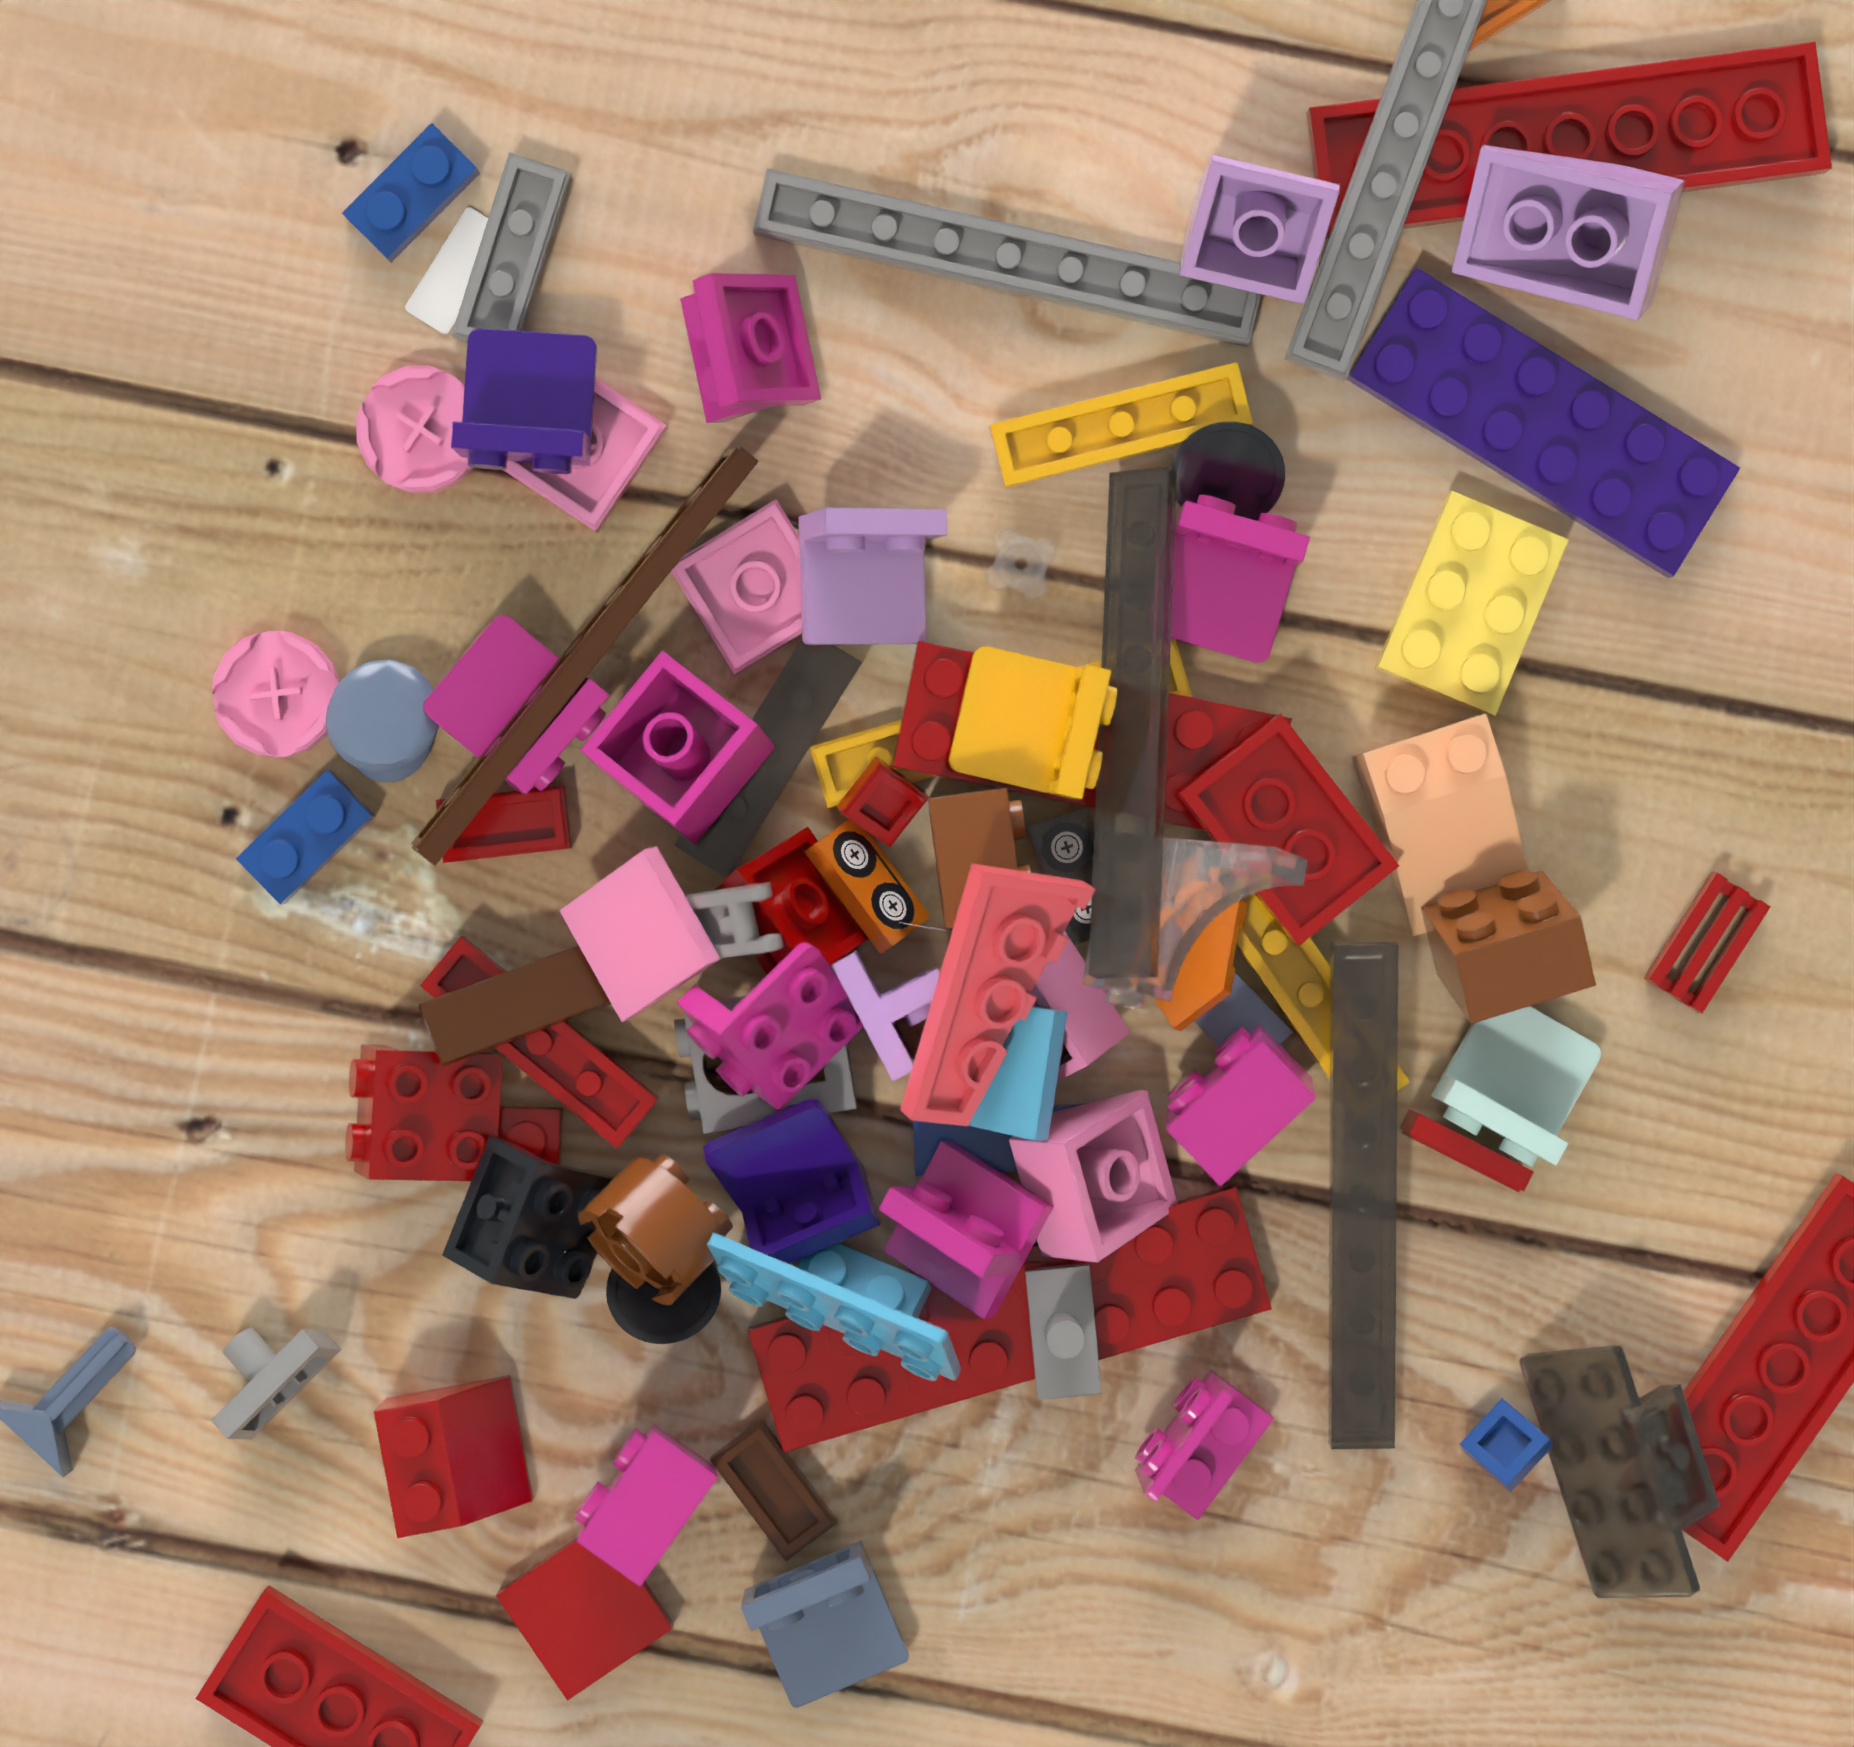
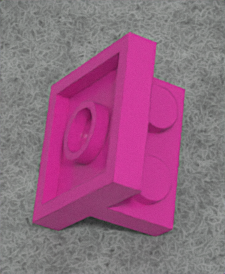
[680,273,821,423]
[878,1140,1054,1319]

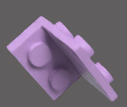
[799,508,948,645]

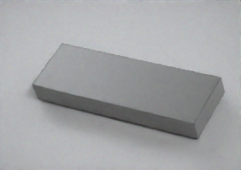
[451,152,572,342]

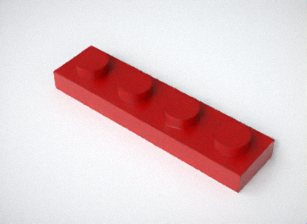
[420,936,660,1149]

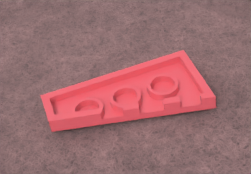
[900,864,1096,1126]

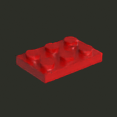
[1177,714,1399,946]

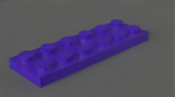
[1346,267,1740,578]

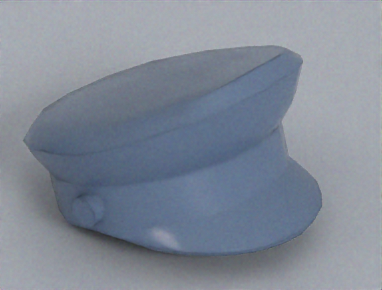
[326,659,439,783]

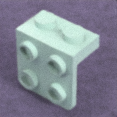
[1431,1006,1601,1168]

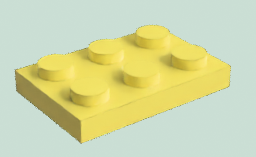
[1375,491,1569,717]

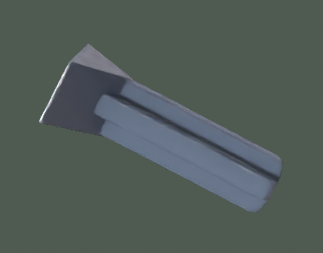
[0,1327,136,1477]

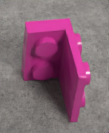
[1135,1369,1274,1520]

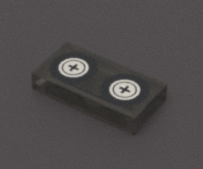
[1026,807,1127,945]

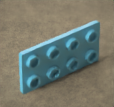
[707,1233,961,1381]

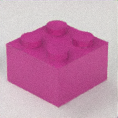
[580,651,776,846]
[1166,1023,1317,1186]
[574,1423,718,1587]

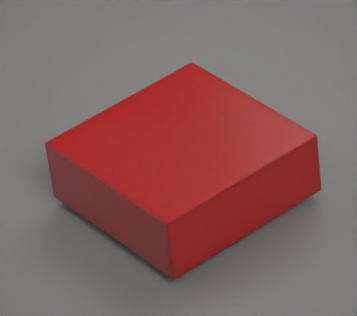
[837,756,929,847]

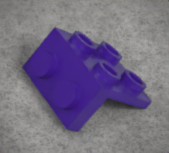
[451,328,597,474]
[703,1099,880,1264]

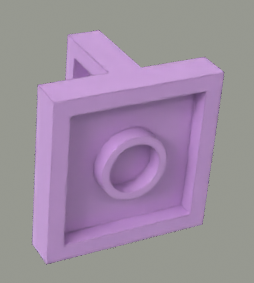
[832,949,940,1081]

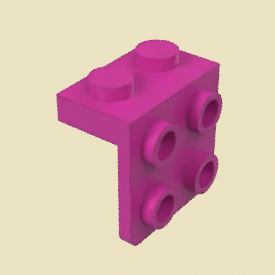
[1147,495,1310,663]
[423,615,609,794]
[677,942,863,1112]

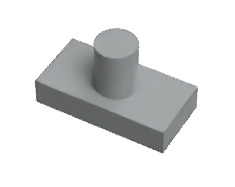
[1025,1263,1102,1400]
[211,1327,341,1439]

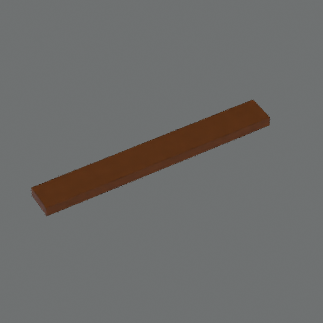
[411,447,759,866]

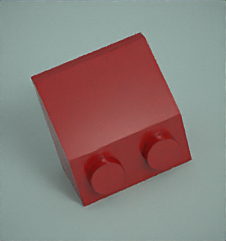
[373,1375,534,1538]

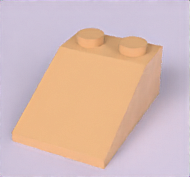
[1352,714,1528,937]

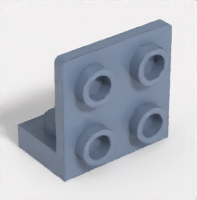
[741,1540,909,1708]

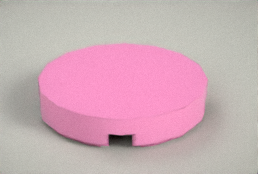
[356,366,474,494]
[212,631,340,758]

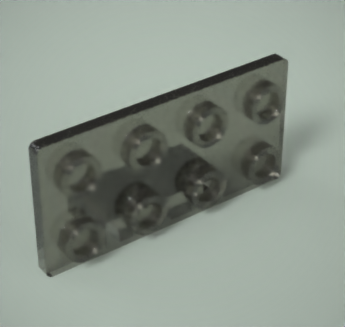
[1519,1345,1720,1598]

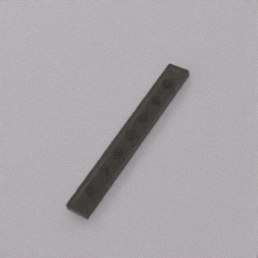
[1088,466,1177,979]
[1328,942,1398,1449]

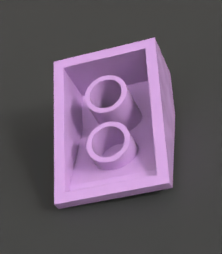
[1451,145,1685,321]

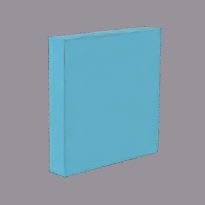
[968,1005,1067,1141]

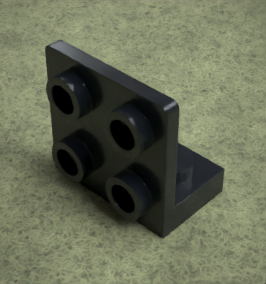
[442,1136,615,1299]

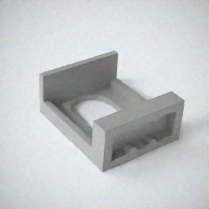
[674,995,857,1134]

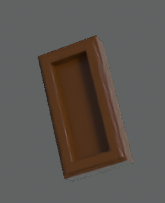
[710,1418,837,1562]

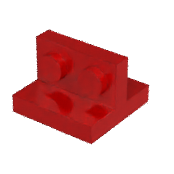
[713,827,869,975]

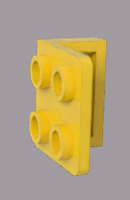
[949,646,1117,799]

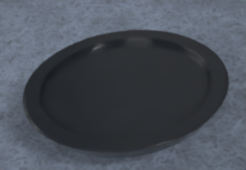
[1170,422,1285,521]
[606,1262,721,1344]

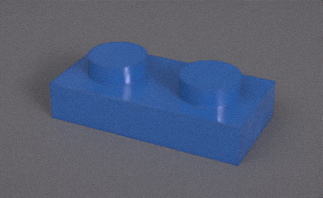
[342,123,480,263]
[236,770,375,905]

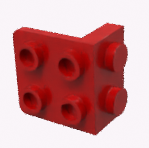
[345,1044,502,1181]

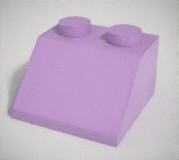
[1180,155,1340,304]

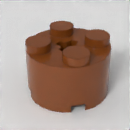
[578,1154,733,1305]

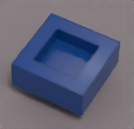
[1459,1398,1553,1493]

